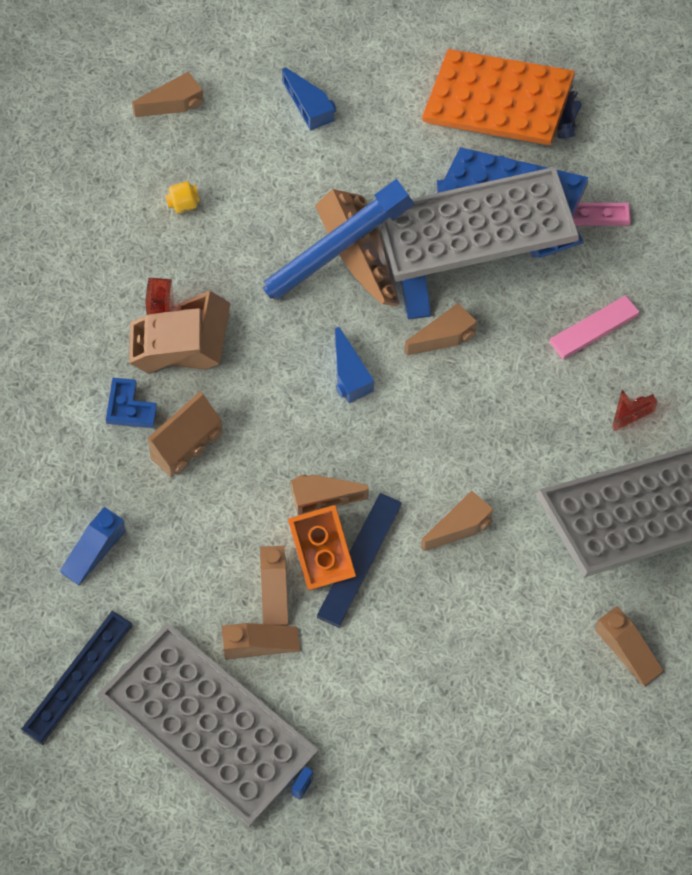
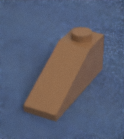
[132,72,204,117]
[404,303,477,355]
[290,475,369,515]
[421,491,493,551]
[260,546,288,626]
[595,606,663,686]
[222,623,300,660]

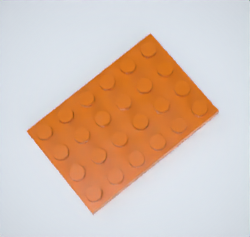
[422,49,575,146]

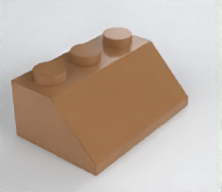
[171,291,230,369]
[148,392,222,477]

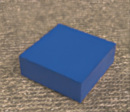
[292,767,313,800]

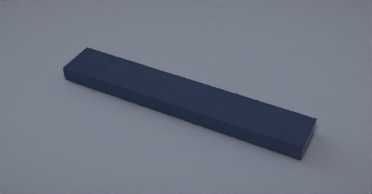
[317,493,402,628]
[21,611,133,745]

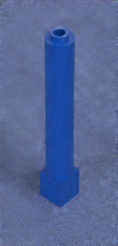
[263,178,415,300]

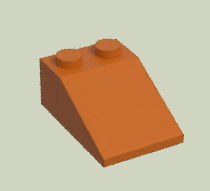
[288,505,356,590]

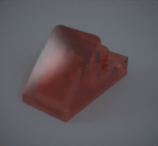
[612,390,658,431]

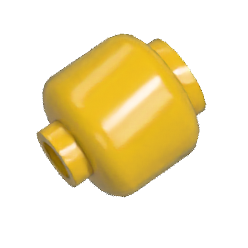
[165,181,200,214]

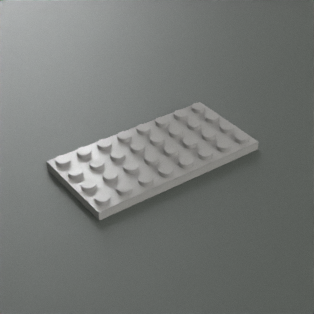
[380,167,579,282]
[536,446,692,578]
[98,622,319,828]

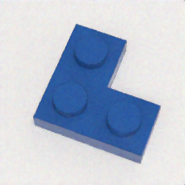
[106,377,157,428]

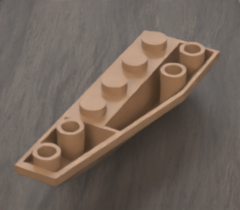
[315,189,400,307]

